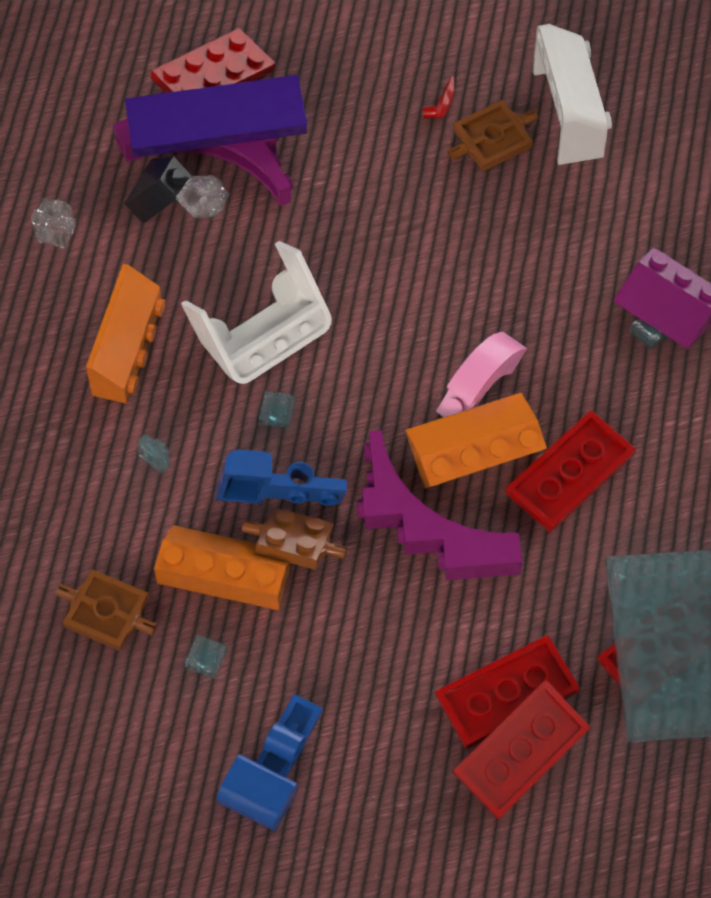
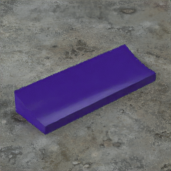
[125,75,307,158]

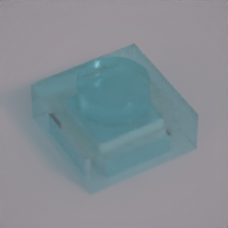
[629,318,669,349]
[259,391,295,428]
[137,434,170,474]
[185,635,227,678]

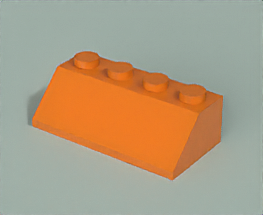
[86,264,165,404]
[405,392,547,489]
[154,525,292,610]

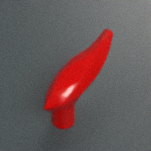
[423,76,454,119]

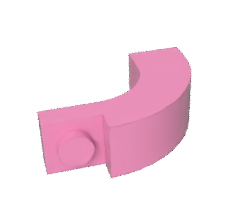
[436,332,527,417]

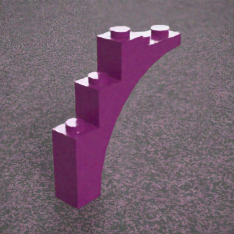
[112,118,294,206]
[356,430,522,580]

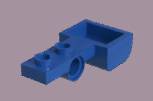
[216,450,347,506]
[217,694,323,832]

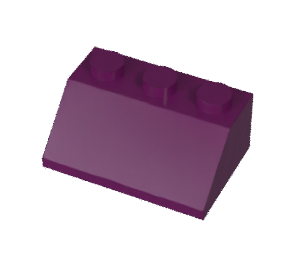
[613,248,711,349]

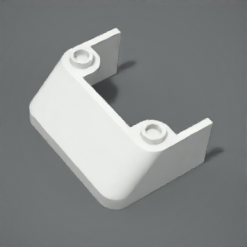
[533,24,612,165]
[181,241,332,384]

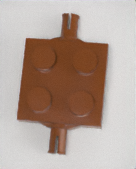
[447,100,538,172]
[242,507,348,570]
[55,569,158,651]

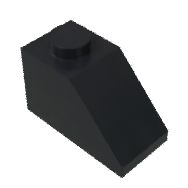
[124,156,192,222]

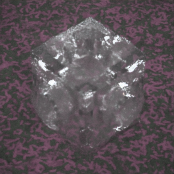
[176,175,230,218]
[31,198,76,248]

